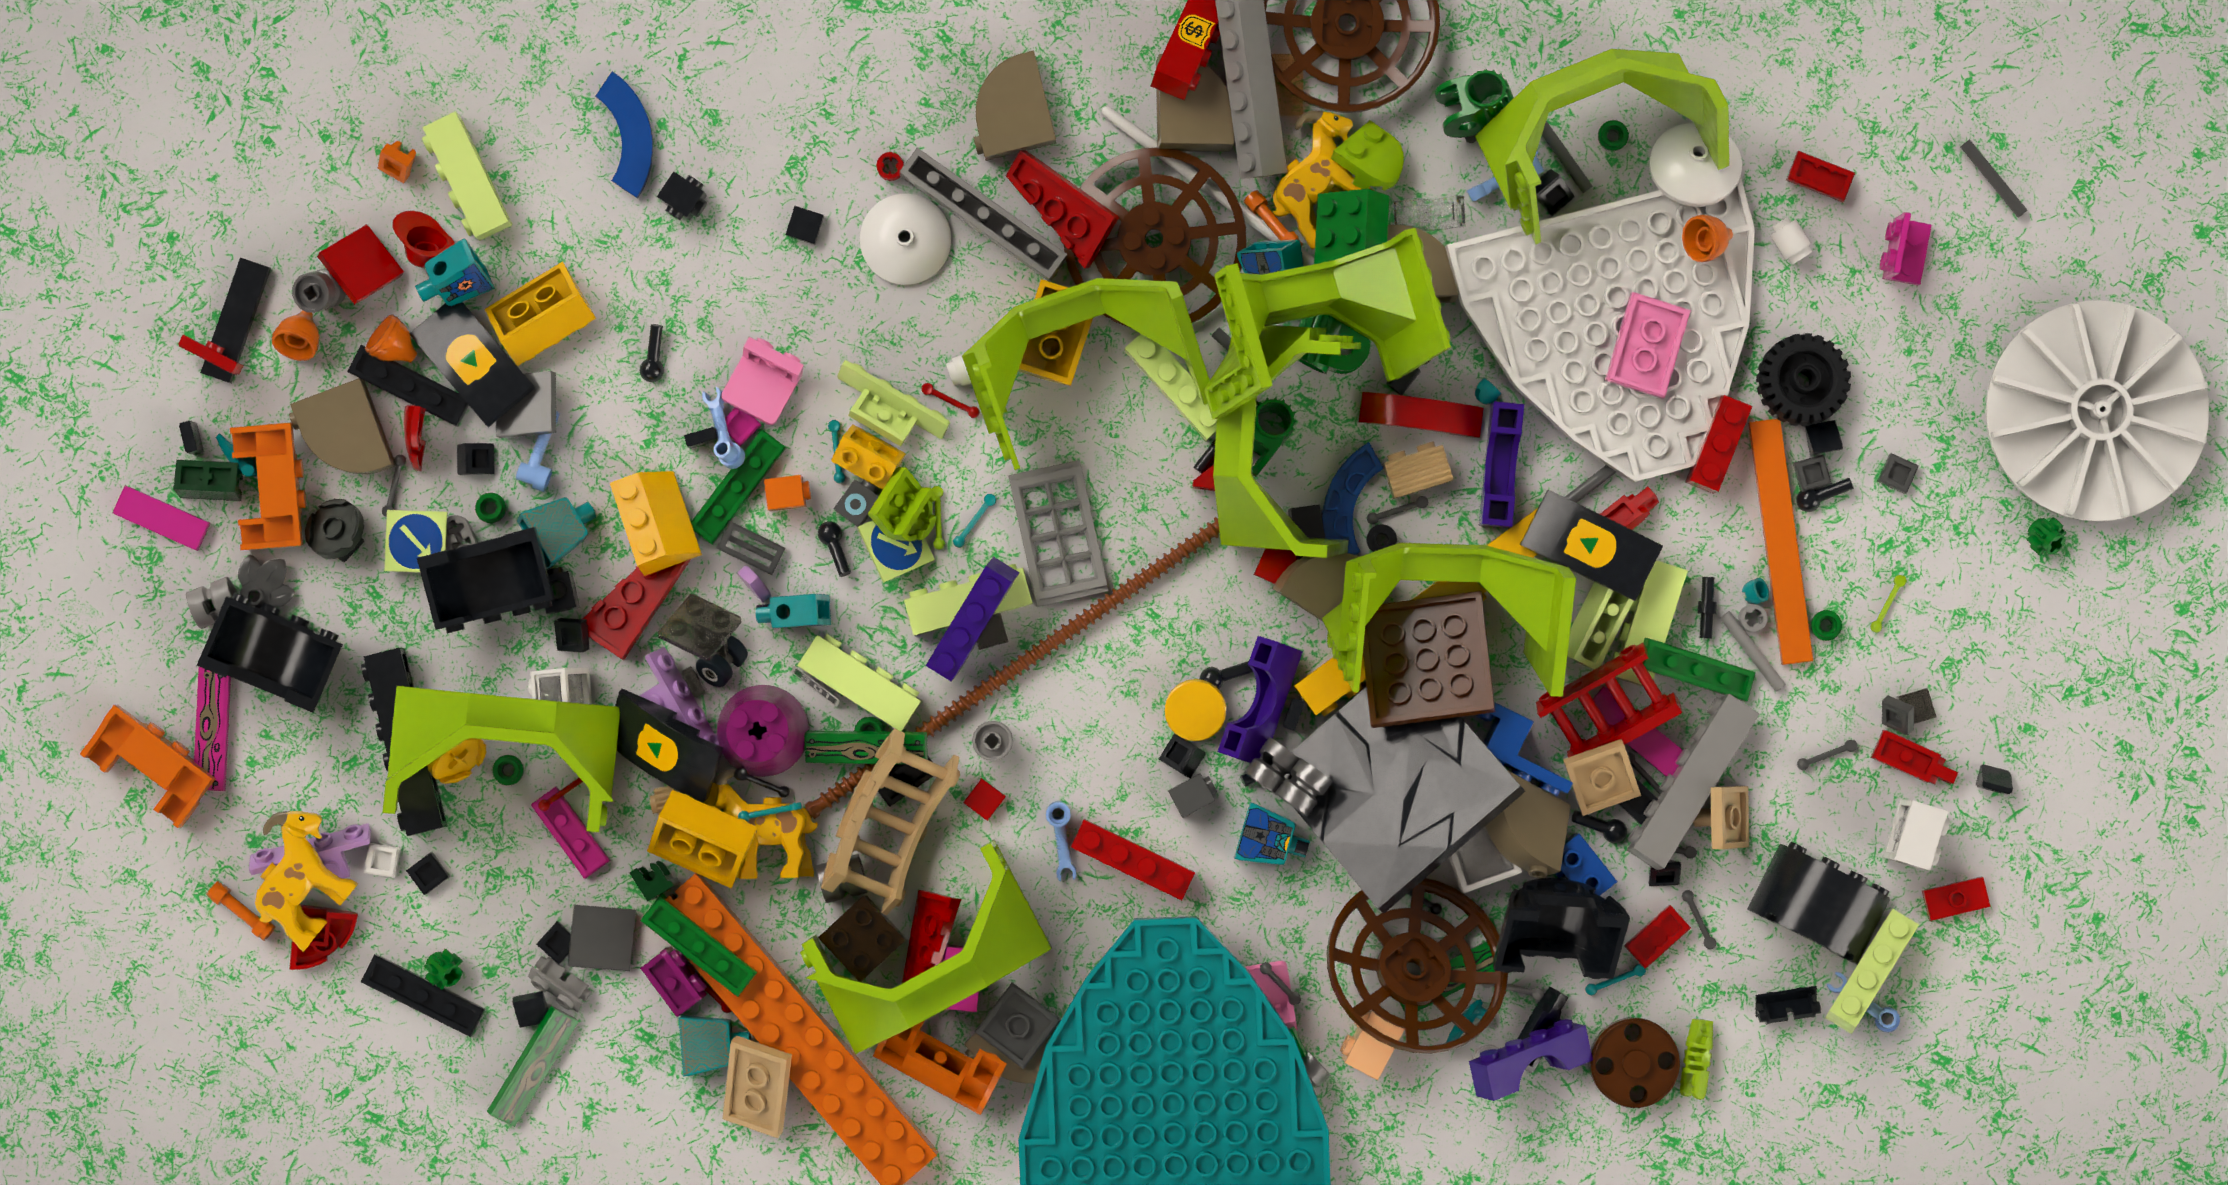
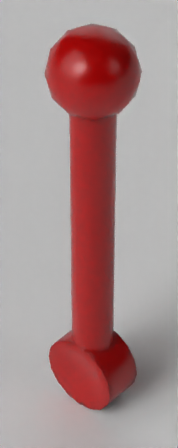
[921,383,980,418]
[538,778,583,811]
[687,965,732,1013]

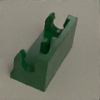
[173,460,243,501]
[630,861,680,902]

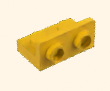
[831,424,906,489]

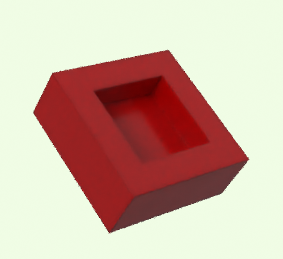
[963,778,1006,821]

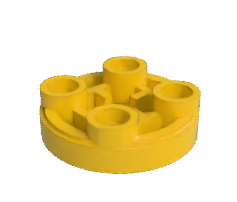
[1165,679,1226,741]

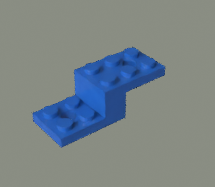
[1474,702,1573,796]

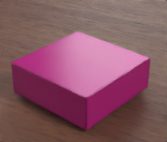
[725,408,762,447]

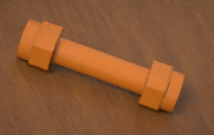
[1244,190,1303,248]
[206,881,276,941]

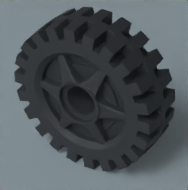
[1756,333,1851,426]

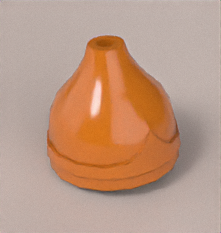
[1682,215,1733,262]
[272,310,320,361]
[365,314,417,363]

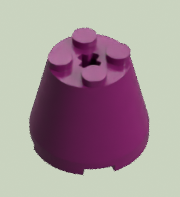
[717,685,810,777]

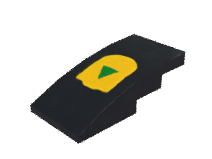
[410,302,535,428]
[1520,490,1663,601]
[615,688,724,803]

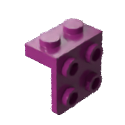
[640,946,708,1017]

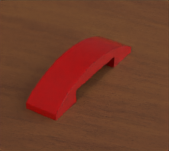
[1358,392,1484,438]

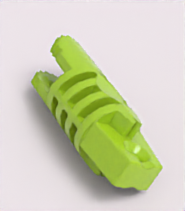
[1680,1018,1713,1100]

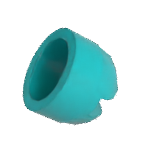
[1475,378,1502,405]
[1742,578,1769,604]

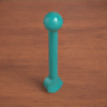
[828,420,846,484]
[953,494,996,548]
[738,802,802,822]
[1585,964,1646,996]

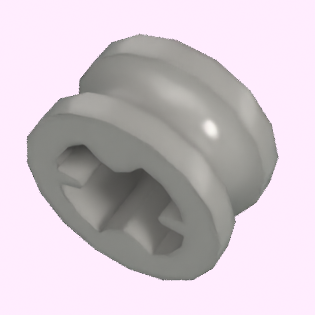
[1738,604,1768,632]

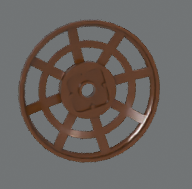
[1264,0,1440,113]
[1064,147,1247,328]
[1326,878,1508,1054]

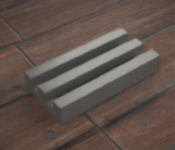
[716,521,785,575]

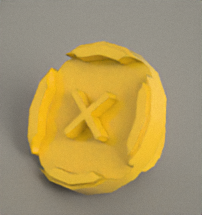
[427,738,487,784]

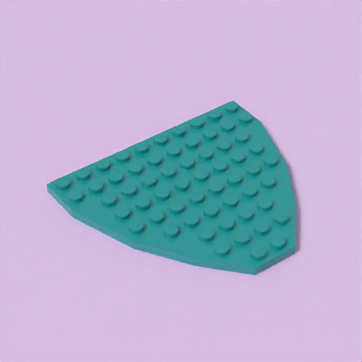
[1018,916,1331,1185]

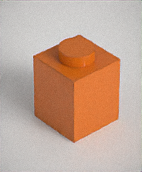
[764,475,811,511]

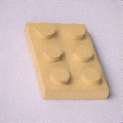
[722,1036,792,1138]

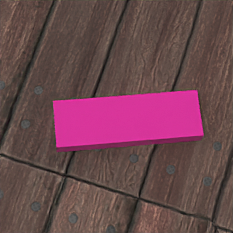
[112,485,211,551]
[531,786,611,879]

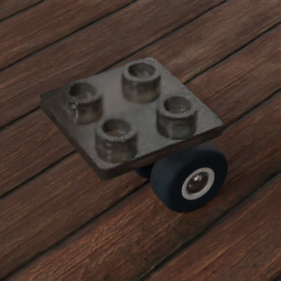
[658,594,748,687]

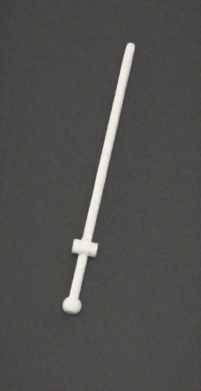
[1102,106,1315,266]

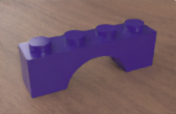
[1478,401,1525,529]
[925,556,1019,682]
[1217,636,1303,763]
[1469,1019,1593,1101]

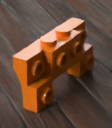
[230,423,306,550]
[80,705,216,828]
[873,1020,1007,1115]

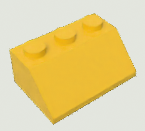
[484,261,596,366]
[1018,279,1093,386]
[610,471,702,576]
[647,790,757,889]

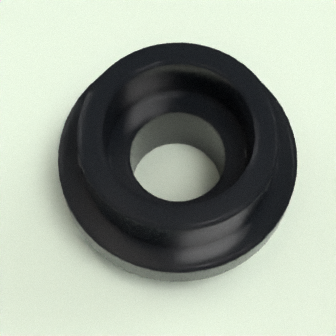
[1366,524,1397,552]

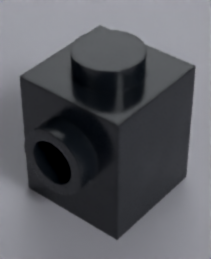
[657,171,707,221]

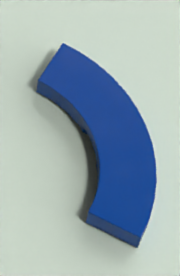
[595,71,653,199]
[1322,442,1384,555]

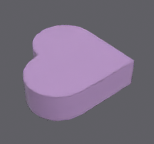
[737,566,771,603]

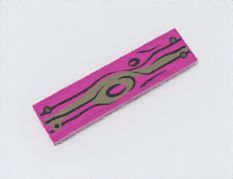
[194,667,231,791]

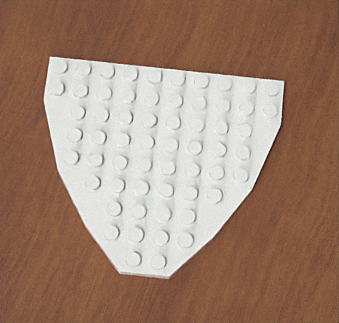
[1445,176,1755,482]

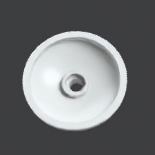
[1649,123,1742,207]
[860,194,951,285]

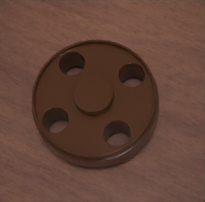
[1588,1017,1680,1108]

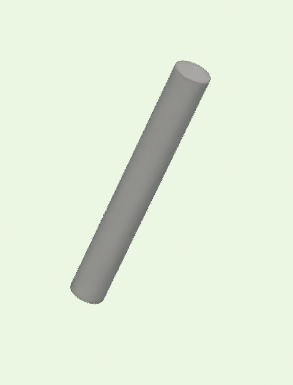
[1720,611,1785,691]

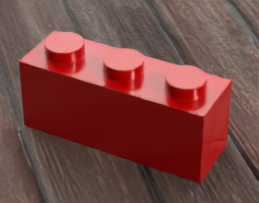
[1685,395,1753,494]

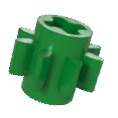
[2027,517,2067,555]
[424,949,463,990]

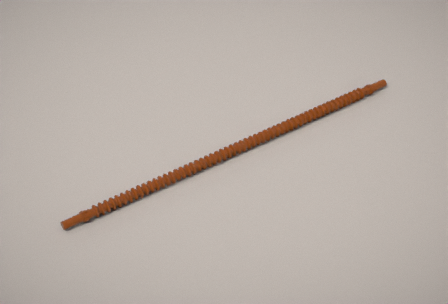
[805,517,1220,819]

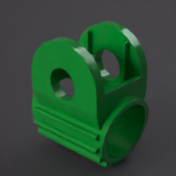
[1435,69,1514,138]
[1297,315,1370,374]
[1252,397,1297,477]

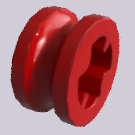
[876,152,904,181]

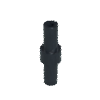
[1698,577,1717,639]

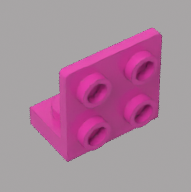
[1879,212,1932,286]

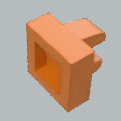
[377,141,416,184]

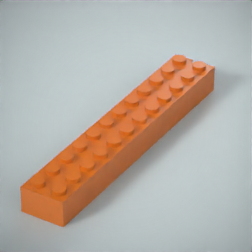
[665,873,939,1185]

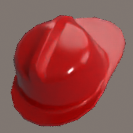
[392,211,455,268]

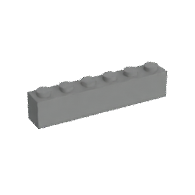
[1215,0,1288,179]
[899,147,1068,282]
[1627,694,1760,870]

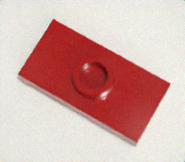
[1786,151,1855,203]
[178,335,244,375]
[1922,876,1991,921]
[1624,905,1691,969]

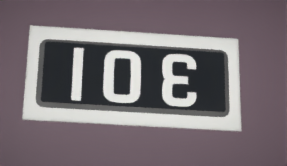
[791,665,840,707]

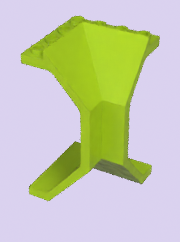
[1475,49,1729,244]
[1204,228,1451,420]
[962,278,1210,470]
[1213,325,1361,558]
[1322,543,1576,697]
[382,686,620,832]
[800,839,1052,1054]

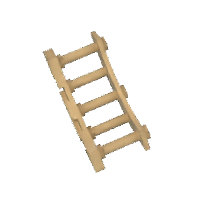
[821,728,960,916]

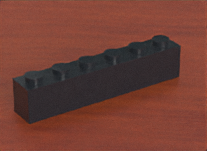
[361,648,448,836]

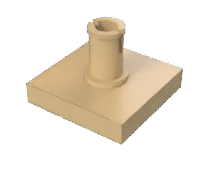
[1563,739,1641,816]
[1693,786,1749,849]

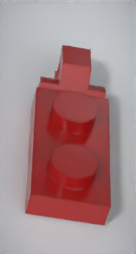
[1600,486,1659,530]
[1870,730,1959,785]

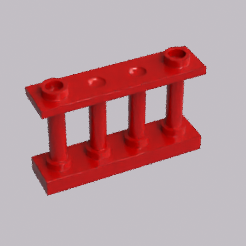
[1536,643,1682,757]

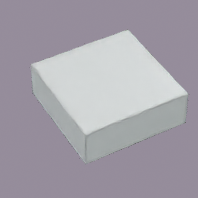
[364,842,401,878]

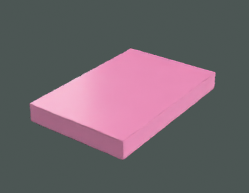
[1605,292,1691,399]

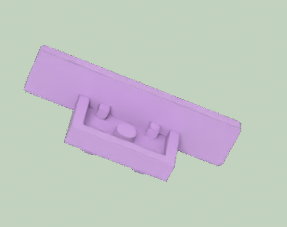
[640,647,723,754]
[249,823,371,879]

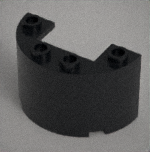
[417,527,555,634]
[197,592,343,713]
[1747,841,1890,965]
[1493,878,1630,979]

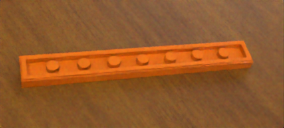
[1748,418,1813,665]

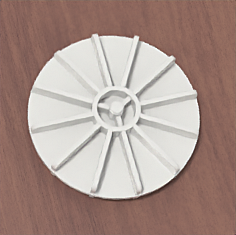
[1986,300,2209,521]

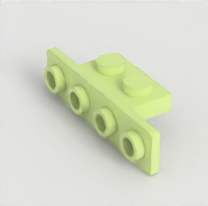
[837,360,950,447]

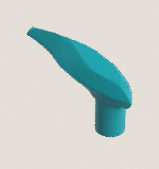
[216,433,257,477]
[1446,999,1487,1043]

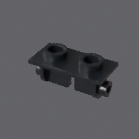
[1755,986,1821,1025]

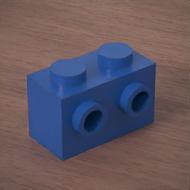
[1554,833,1618,896]

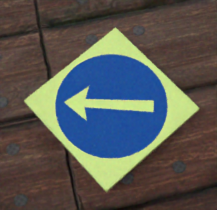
[384,510,448,572]
[857,520,935,583]

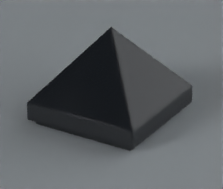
[1648,860,1681,886]

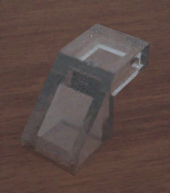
[1394,195,1466,231]

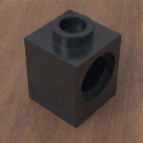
[545,567,580,614]

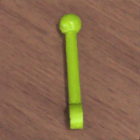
[932,486,945,550]
[1870,575,1907,633]

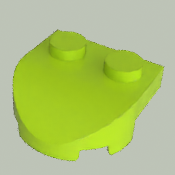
[1331,120,1404,191]
[868,467,937,542]

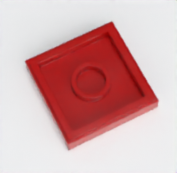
[317,224,404,305]

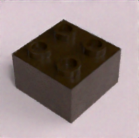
[818,894,907,982]

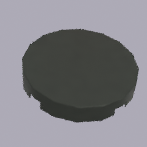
[305,498,364,559]

